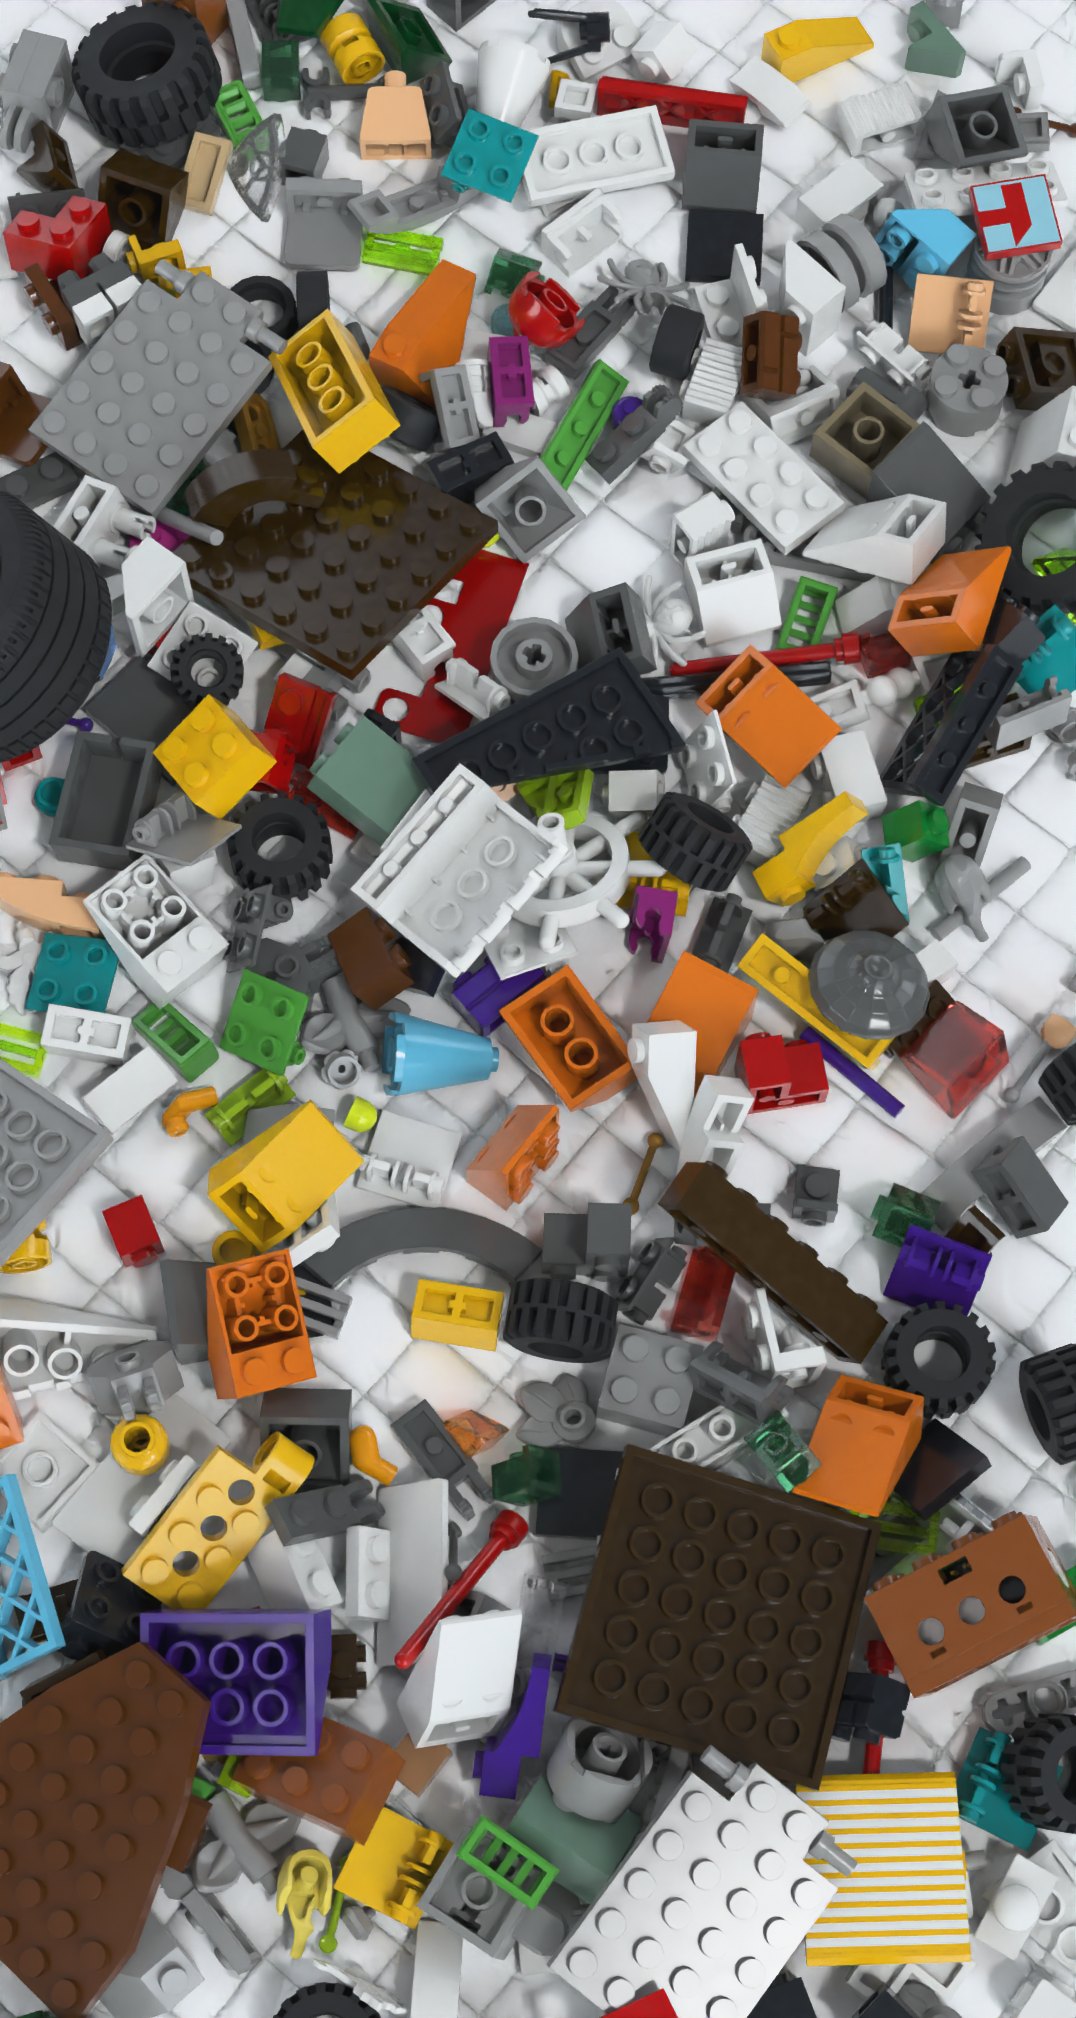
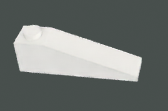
[0,1298,158,1400]

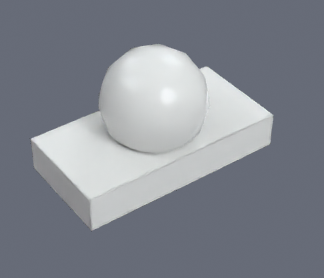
[973,1853,1059,1961]

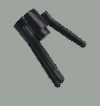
[527,8,610,64]

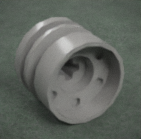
[964,230,1053,315]

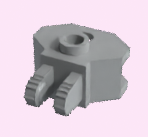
[86,1341,184,1422]

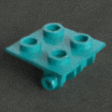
[441,108,539,203]
[1016,604,1076,695]
[25,933,119,1013]
[956,1727,1063,1852]

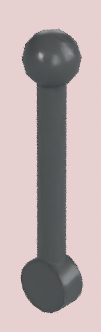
[444,1521,462,1581]

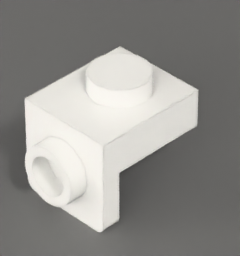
[640,419,695,474]
[813,836,867,894]

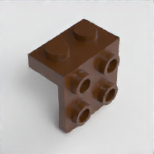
[23,263,91,351]
[0,362,52,467]

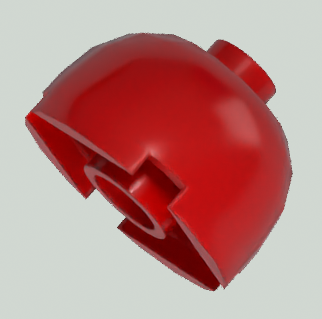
[508,271,585,350]

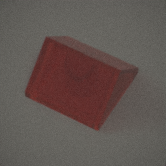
[899,1000,1009,1119]

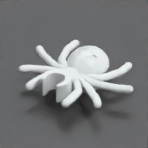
[643,575,706,674]

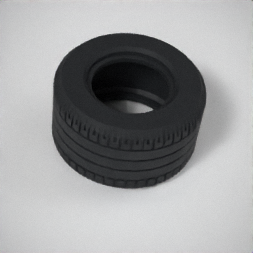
[0,490,112,763]

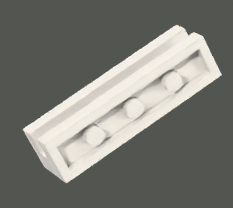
[615,1405,789,1480]

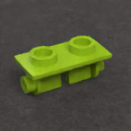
[204,1068,296,1147]

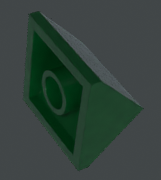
[367,0,453,85]

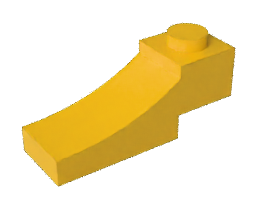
[752,791,869,907]

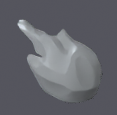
[935,854,992,943]
[765,918,828,964]

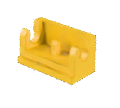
[411,1279,504,1352]

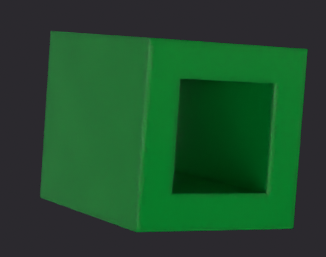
[882,800,950,863]

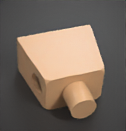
[360,70,432,160]

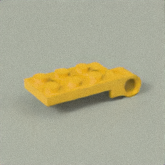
[121,1431,315,1609]

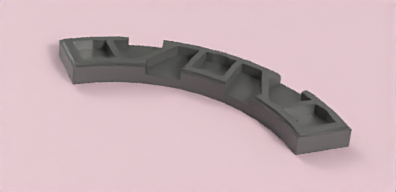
[300,1207,542,1289]

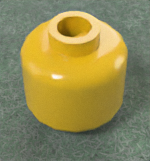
[110,1414,171,1476]

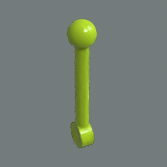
[319,1855,348,1954]

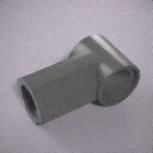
[846,367,929,422]

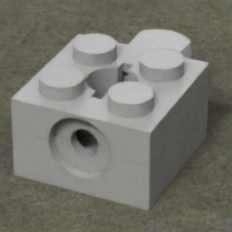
[0,29,75,154]
[416,1824,569,1961]

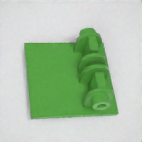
[219,968,310,1076]

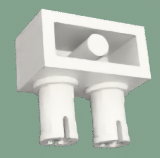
[53,475,156,572]

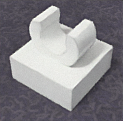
[554,78,598,122]

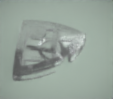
[227,113,285,223]

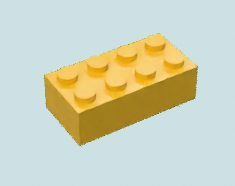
[268,308,401,474]

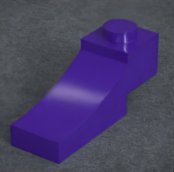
[472,1653,552,1800]

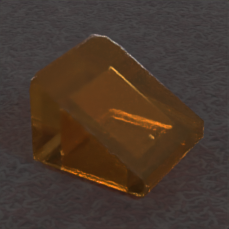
[443,1409,510,1459]

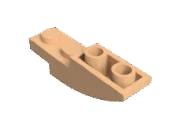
[0,872,105,939]

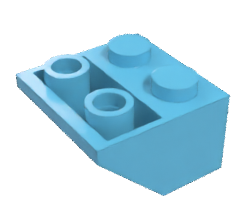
[874,209,977,290]

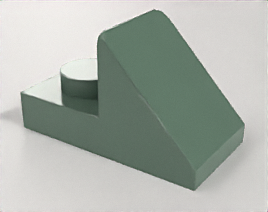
[905,1,966,78]

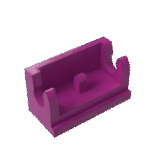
[487,336,535,427]
[628,885,678,964]

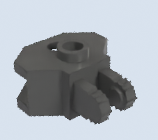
[246,935,343,1023]

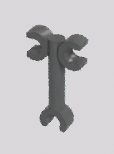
[302,67,384,120]

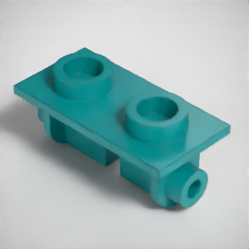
[860,842,910,923]

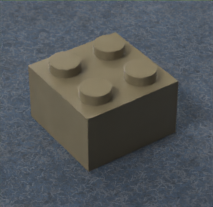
[809,381,920,500]

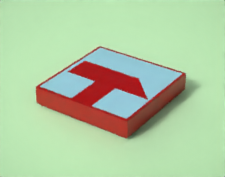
[968,174,1063,261]

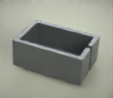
[48,730,164,871]

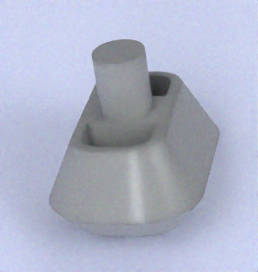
[342,1905,376,1941]

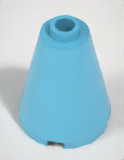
[382,1012,499,1096]

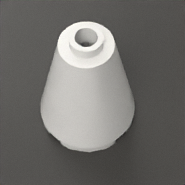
[476,38,551,128]

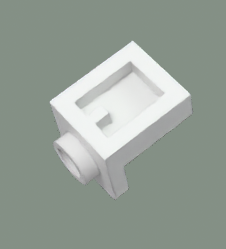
[995,49,1045,110]

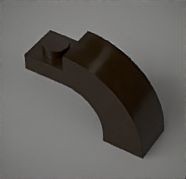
[184,449,325,528]

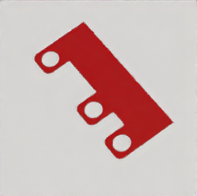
[375,549,529,743]

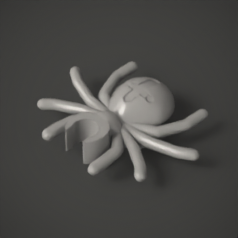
[597,258,692,316]

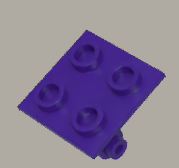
[883,1224,992,1316]

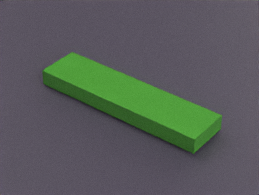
[539,359,630,491]

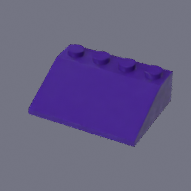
[140,1609,332,1756]

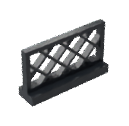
[880,644,1024,806]

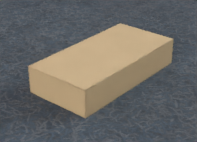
[184,132,233,216]

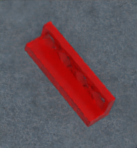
[596,76,748,128]

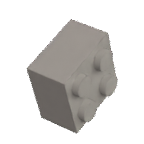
[596,1324,704,1437]

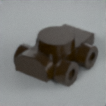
[327,1634,367,1700]

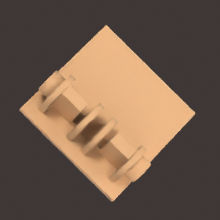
[907,273,994,354]

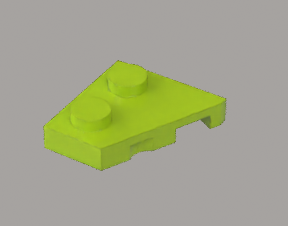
[517,769,594,830]

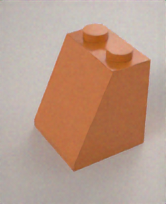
[647,951,759,1098]

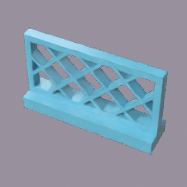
[0,1474,66,1682]

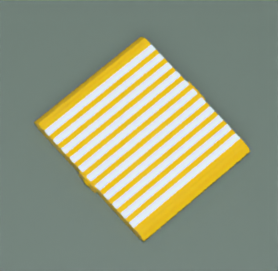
[795,1772,971,1966]

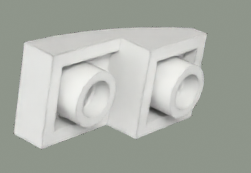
[729,56,811,128]

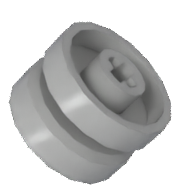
[796,213,887,313]
[490,617,579,704]

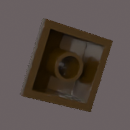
[97,149,189,250]

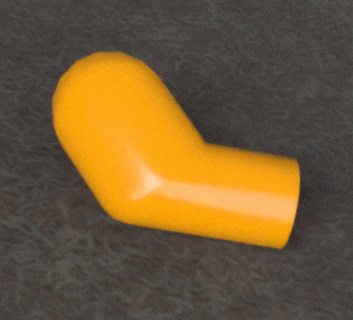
[162,1086,218,1137]
[350,1425,398,1487]

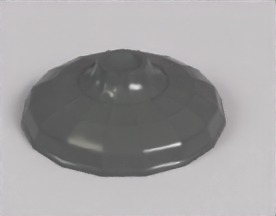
[808,931,930,1040]

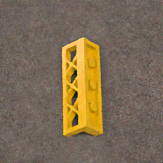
[737,933,895,1070]

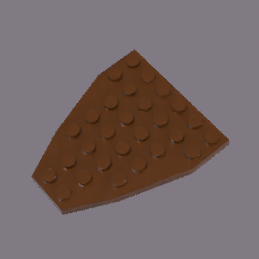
[0,1642,211,2018]

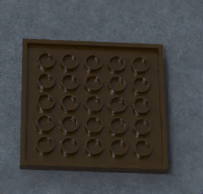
[173,429,498,681]
[553,1443,882,1791]

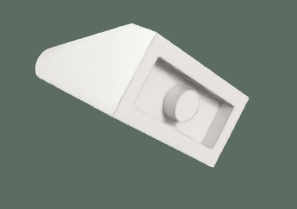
[744,365,842,445]

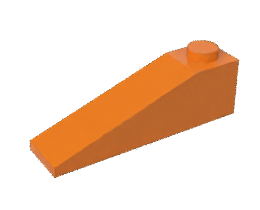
[369,259,476,409]

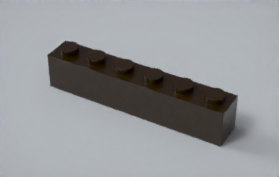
[658,1161,888,1364]

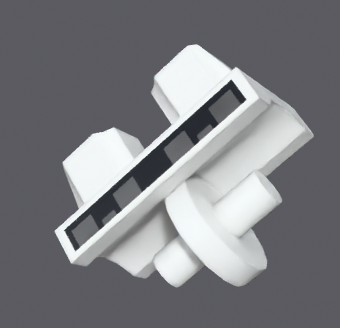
[934,1482,1009,1552]

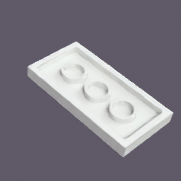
[522,105,676,207]
[683,401,845,555]

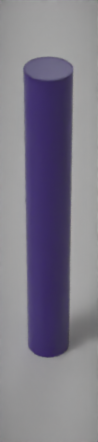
[799,1026,905,1118]

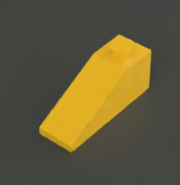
[761,17,875,83]

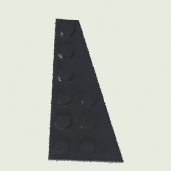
[411,647,686,796]

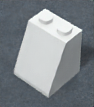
[1004,386,1076,487]

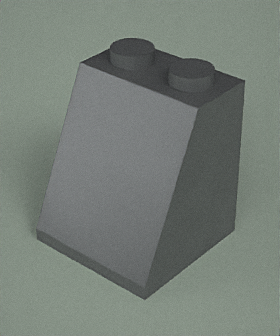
[866,421,991,564]

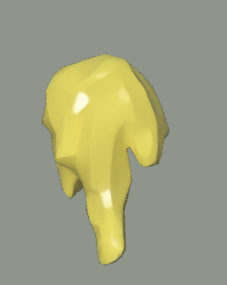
[276,1849,333,1959]

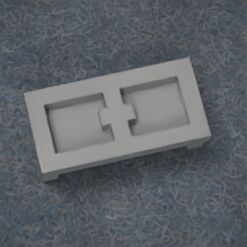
[419,364,480,452]
[985,675,1072,751]

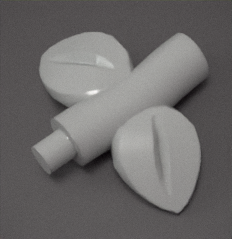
[300,974,411,1072]
[192,1790,301,1896]

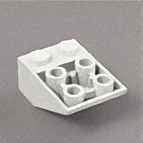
[803,494,946,585]
[83,854,229,1010]
[396,1609,523,1749]

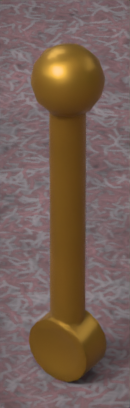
[623,1133,664,1215]

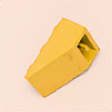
[207,1099,364,1254]

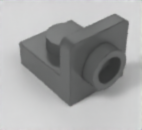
[791,1164,840,1227]

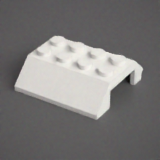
[351,763,568,978]

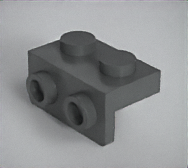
[419,61,469,148]

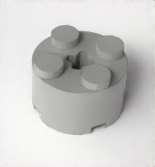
[925,343,1008,437]
[547,1719,653,1823]

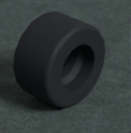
[649,304,705,381]
[381,385,440,452]

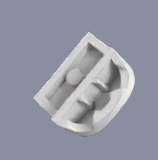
[556,0,642,82]

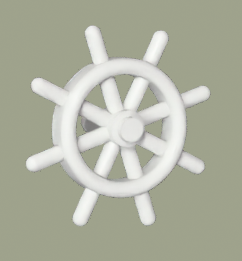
[511,811,666,950]

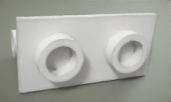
[856,320,932,387]
[435,658,512,721]

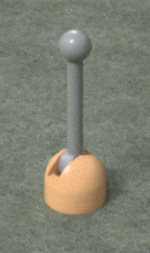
[1003,1013,1076,1104]

